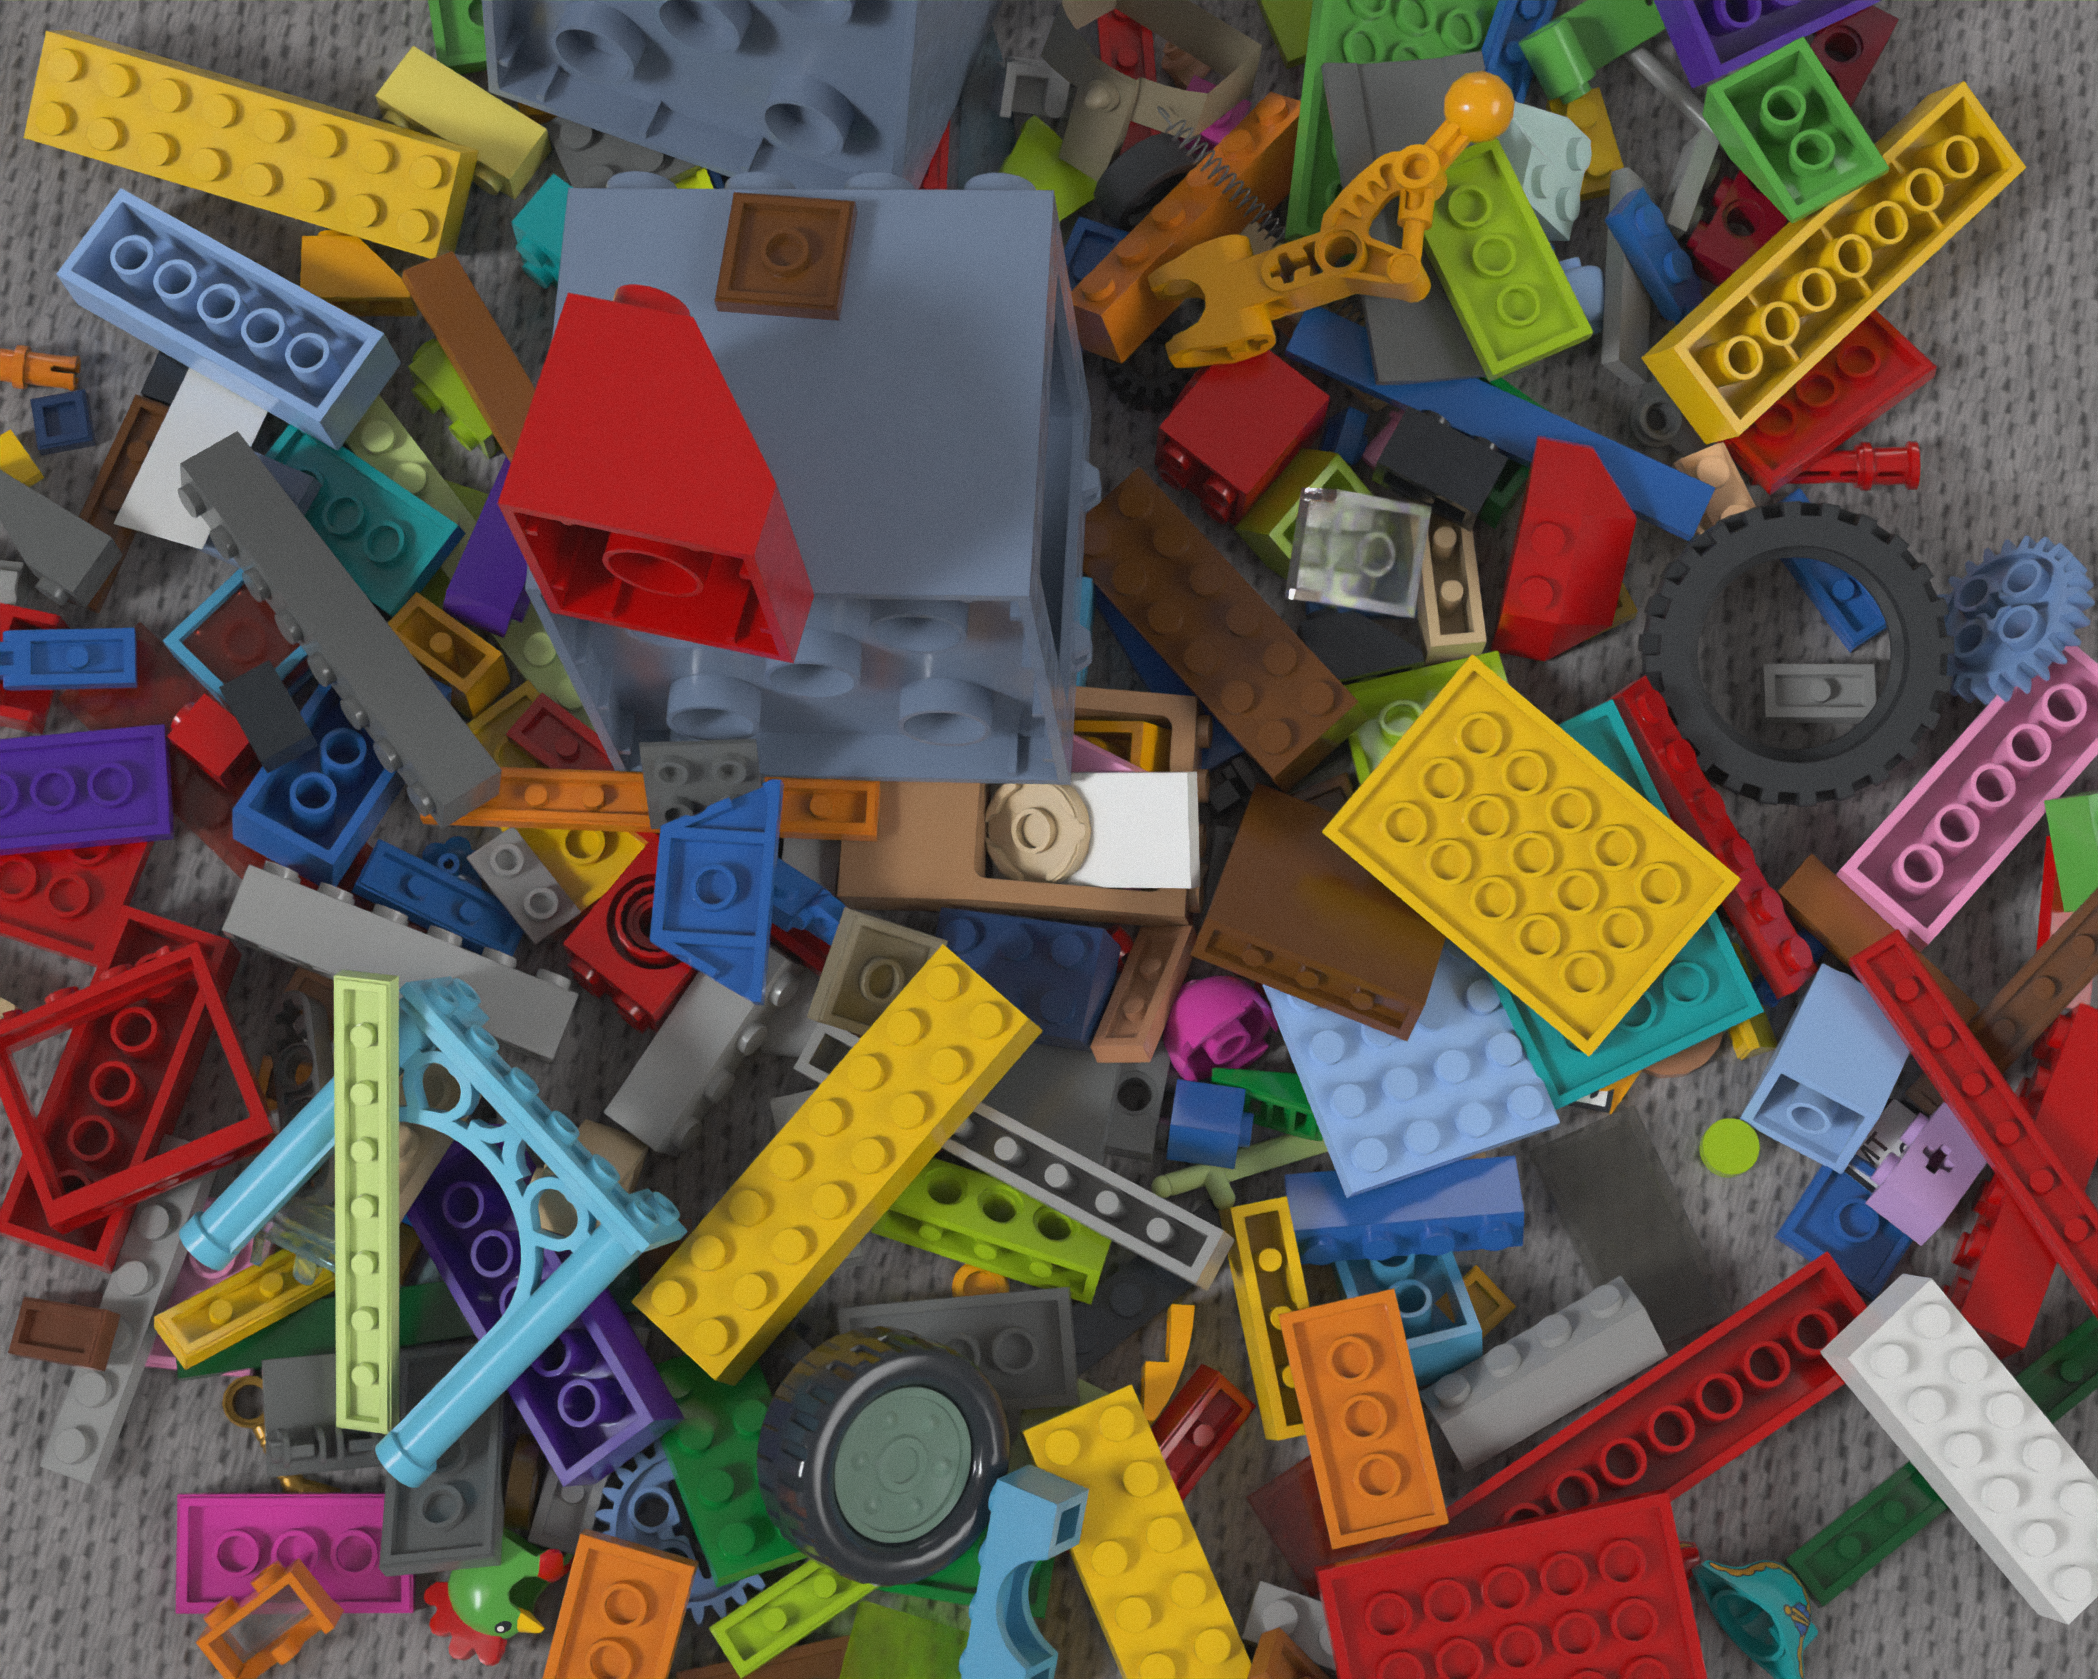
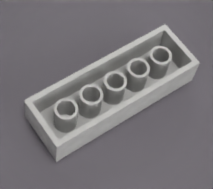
[222,861,579,1065]

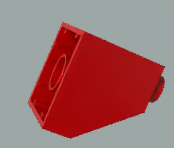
[497,284,814,664]

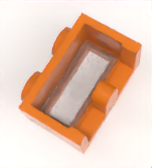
[195,1558,344,1679]

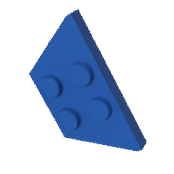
[650,779,784,1005]

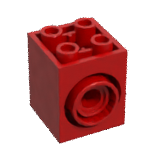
[1154,350,1330,526]
[563,838,699,1034]

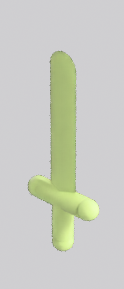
[1151,1134,1328,1210]

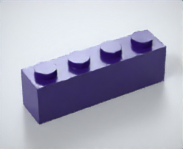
[442,456,531,638]

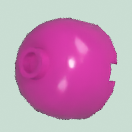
[1162,976,1279,1082]

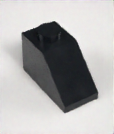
[1296,608,1424,685]

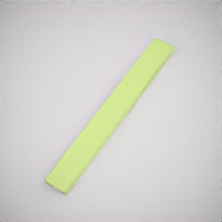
[334,970,399,1434]

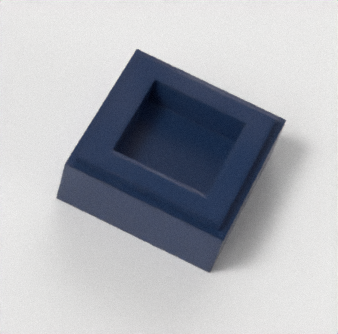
[30,389,96,456]

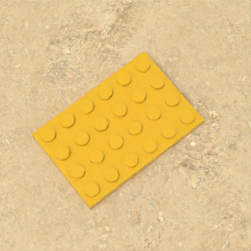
[1322,654,1741,1056]

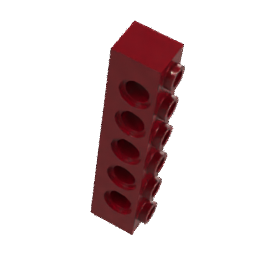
[1685,5,1899,287]

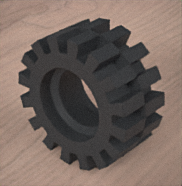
[1103,310,1201,413]

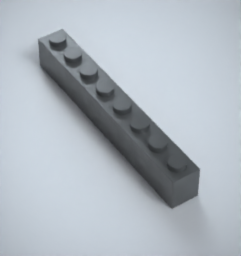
[178,431,502,829]

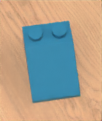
[1330,1251,1483,1387]

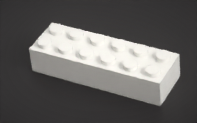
[1820,1274,2098,1625]

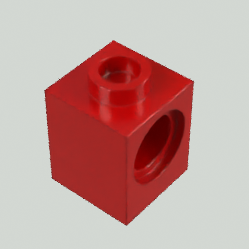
[167,693,258,792]

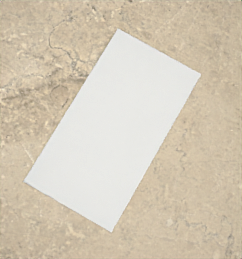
[114,367,268,550]

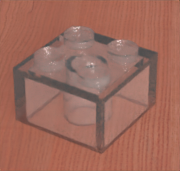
[1284,487,1431,618]

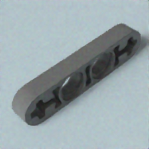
[268,990,335,1206]

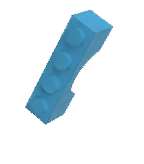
[959,1464,1089,1679]

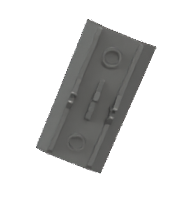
[1321,51,1539,385]

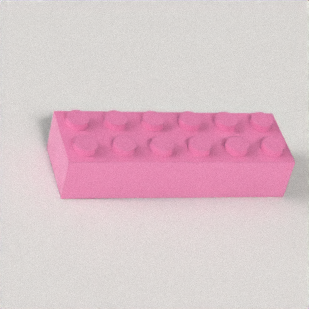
[1836,646,2098,952]

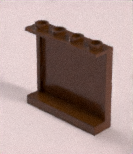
[1191,782,1446,1041]

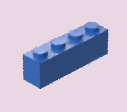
[1284,1156,1524,1265]

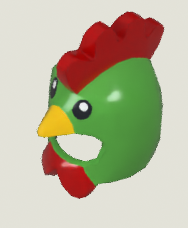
[424,1526,574,1666]

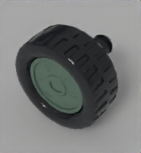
[757,1326,1010,1587]

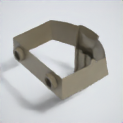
[1041,0,1262,182]

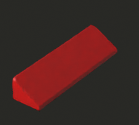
[1064,1364,1256,1556]

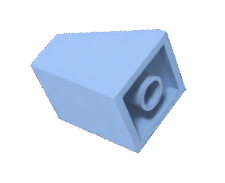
[1739,963,1910,1175]

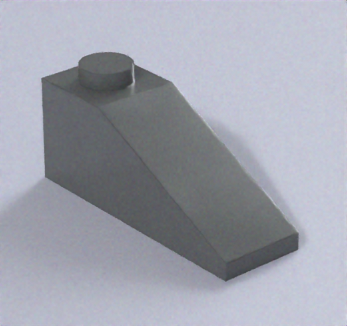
[0,470,123,609]

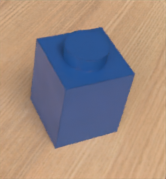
[1166,1079,1254,1169]

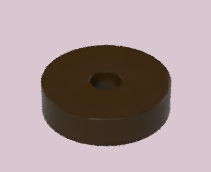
[504,1433,546,1531]

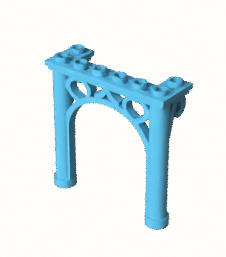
[179,976,688,1488]

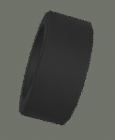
[1093,133,1198,233]

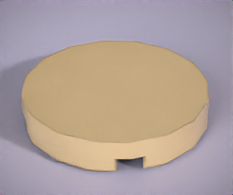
[985,784,1091,884]

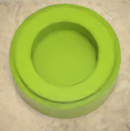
[1699,1118,1760,1178]

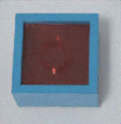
[163,567,314,717]

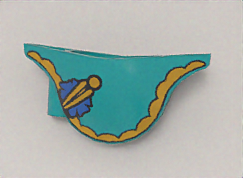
[1691,1560,1818,1679]

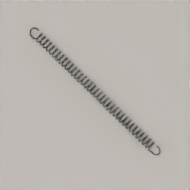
[1157,106,1366,328]

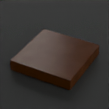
[714,192,858,321]

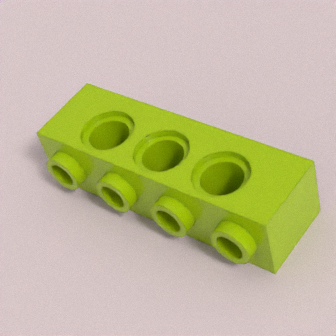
[871,1157,1112,1305]

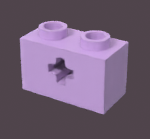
[1866,1102,1987,1246]

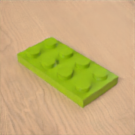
[1399,138,1593,382]

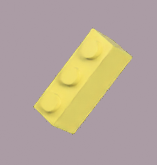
[375,46,552,200]

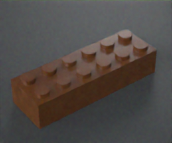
[1083,467,1369,793]

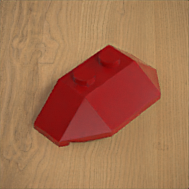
[1490,435,1637,662]

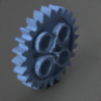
[1937,536,2095,705]
[595,1438,779,1627]

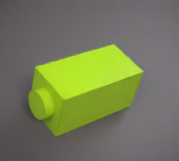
[408,338,501,459]

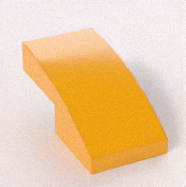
[1140,1304,1195,1426]

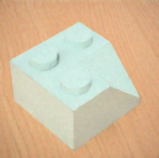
[1497,101,1592,241]

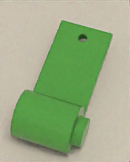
[1518,0,1666,105]

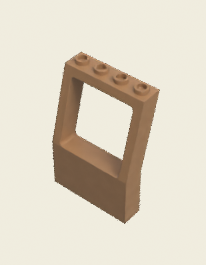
[837,686,1213,927]

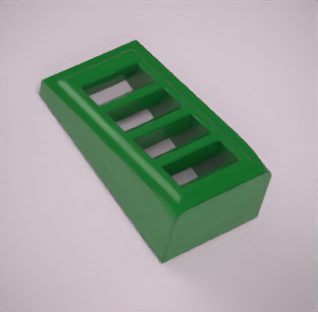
[1211,1067,1323,1141]

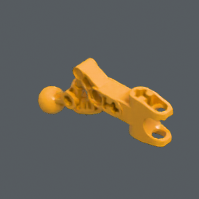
[1148,71,1515,368]

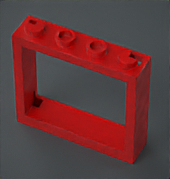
[0,942,279,1235]

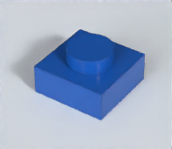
[1318,406,1369,466]

